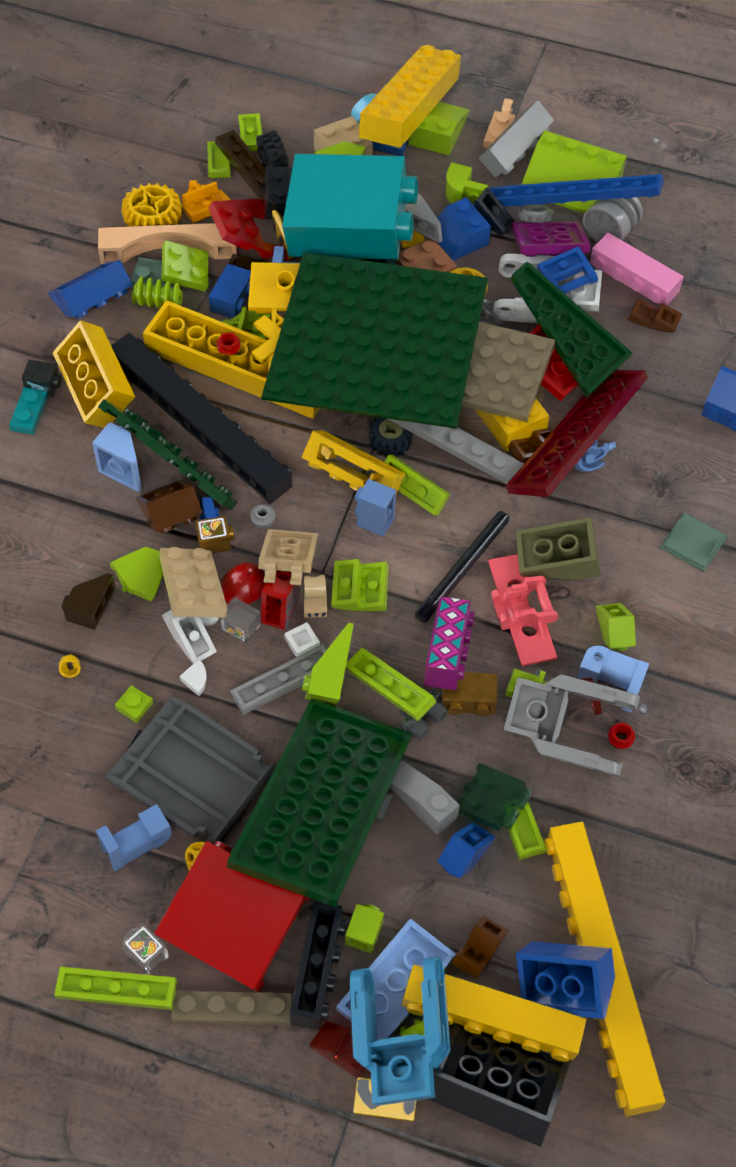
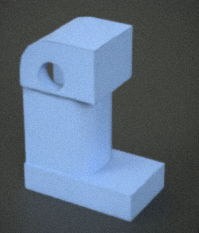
[577,645,649,713]

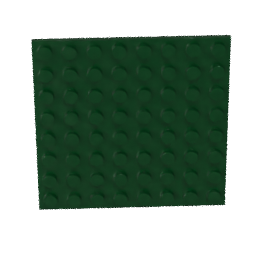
[261,252,488,429]

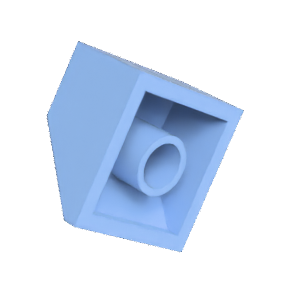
[92,422,142,492]

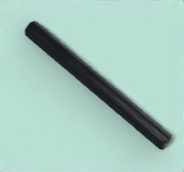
[415,511,509,623]

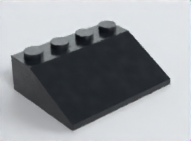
[427,1023,571,1147]

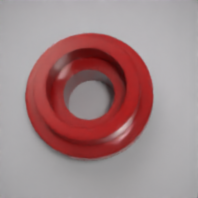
[216,332,241,356]
[608,723,635,749]

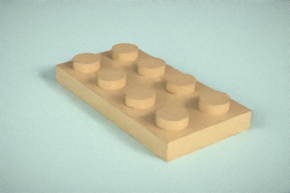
[159,547,227,618]

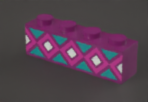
[424,597,475,690]

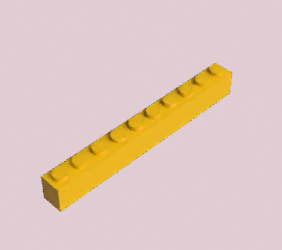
[545,821,666,1117]

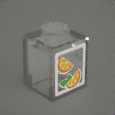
[220,597,261,644]
[121,923,169,975]

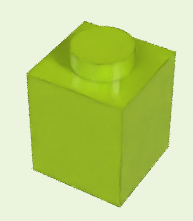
[345,904,384,954]

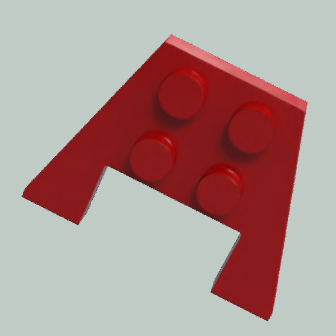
[208,198,290,262]

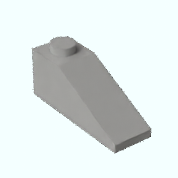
[405,193,443,243]
[390,761,459,836]

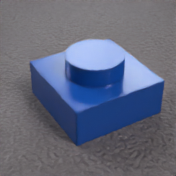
[200,497,219,520]

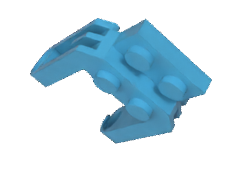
[350,956,450,1106]

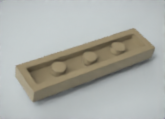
[171,991,292,1026]

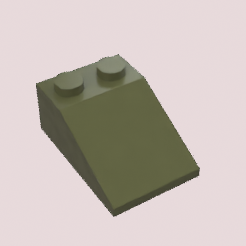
[516,517,601,580]

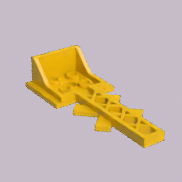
[248,262,300,372]

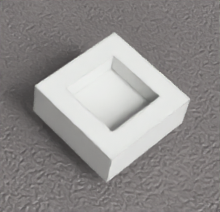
[284,622,320,657]

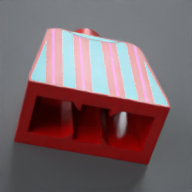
[261,570,300,630]

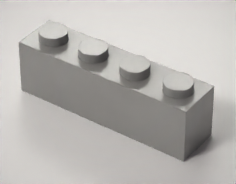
[478,100,554,178]

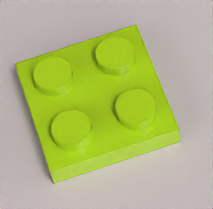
[161,240,208,292]

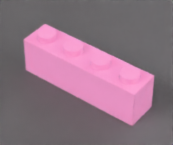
[590,233,684,306]

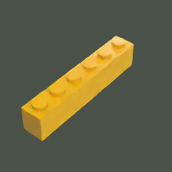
[401,964,586,1062]

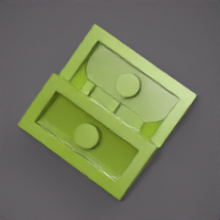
[331,559,389,612]

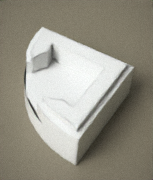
[180,660,207,697]

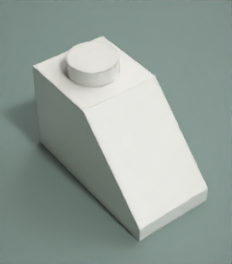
[162,609,217,664]

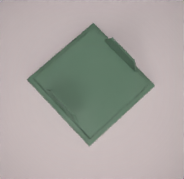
[660,512,728,572]

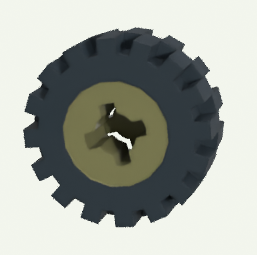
[369,417,413,458]

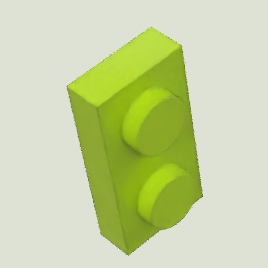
[238,113,262,151]

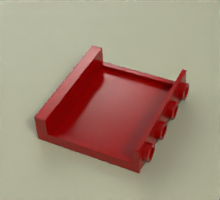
[154,841,310,992]

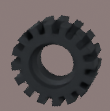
[256,130,288,167]

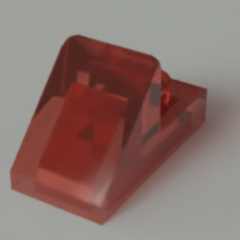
[309,1021,367,1079]

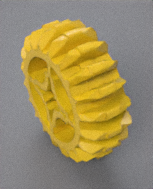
[121,182,182,227]

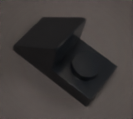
[474,187,515,237]

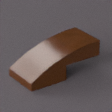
[627,298,682,333]
[508,428,553,464]

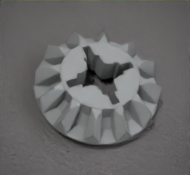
[518,204,554,223]

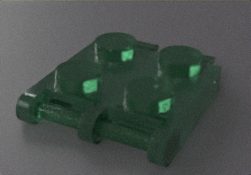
[457,763,532,831]

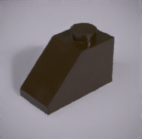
[62,573,116,630]

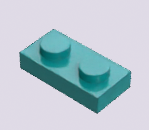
[9,387,48,435]

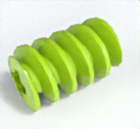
[132,276,183,309]

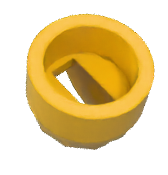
[59,654,80,678]

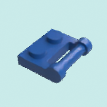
[537,246,598,294]

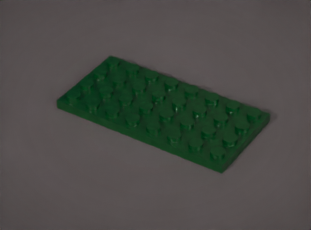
[227,698,412,907]

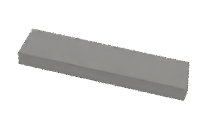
[230,644,327,715]

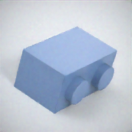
[355,479,396,537]

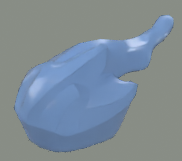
[575,440,616,472]

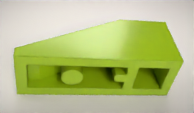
[302,623,354,706]

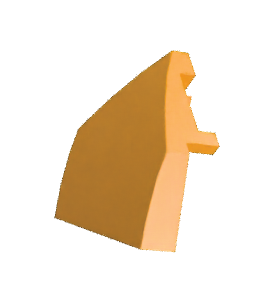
[181,180,231,223]

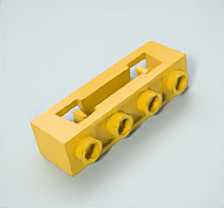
[301,430,406,494]

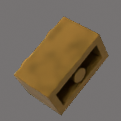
[442,672,498,716]

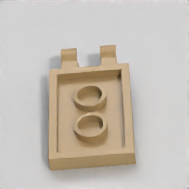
[258,529,318,585]

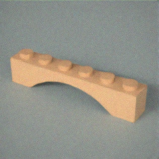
[98,223,237,264]

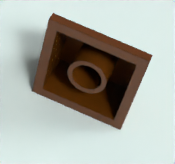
[136,479,203,533]

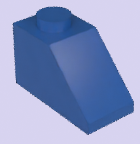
[437,821,496,878]

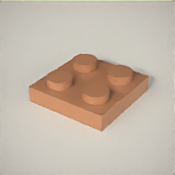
[394,238,457,272]

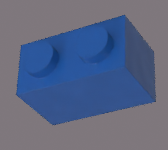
[209,264,251,319]

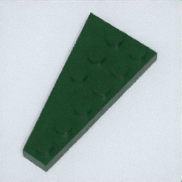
[510,261,633,398]
[98,399,238,510]

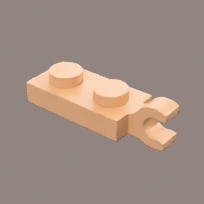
[483,98,515,148]

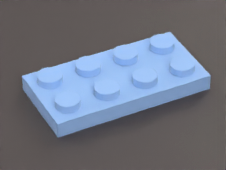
[336,919,456,1040]

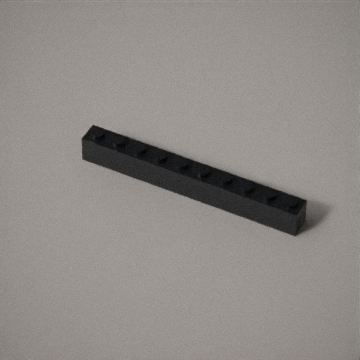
[111,333,292,504]

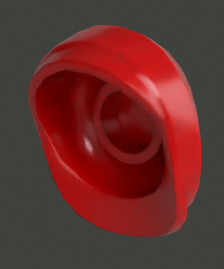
[220,562,267,609]

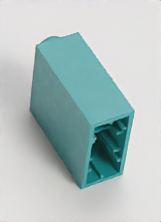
[282,154,418,260]

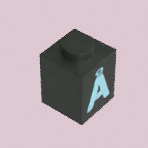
[22,359,62,397]

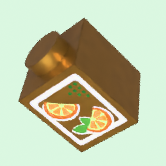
[195,516,235,554]

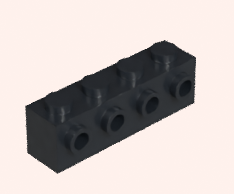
[290,901,347,1030]

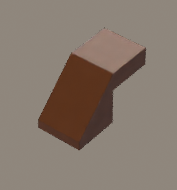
[452,916,508,979]

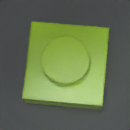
[115,685,153,723]

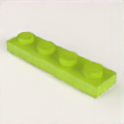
[346,648,436,721]
[54,967,177,1010]

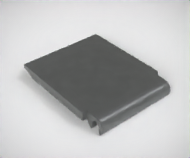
[105,696,276,845]

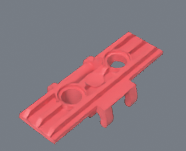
[488,554,558,667]

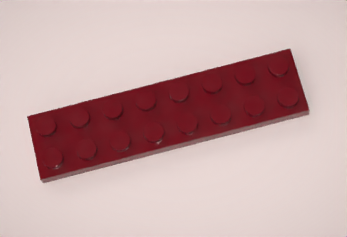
[505,370,648,497]

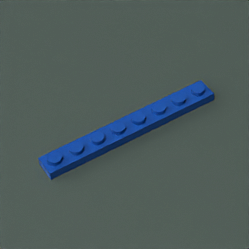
[490,174,664,207]

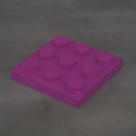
[512,221,590,257]

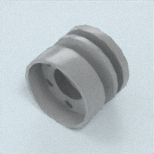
[583,197,643,243]

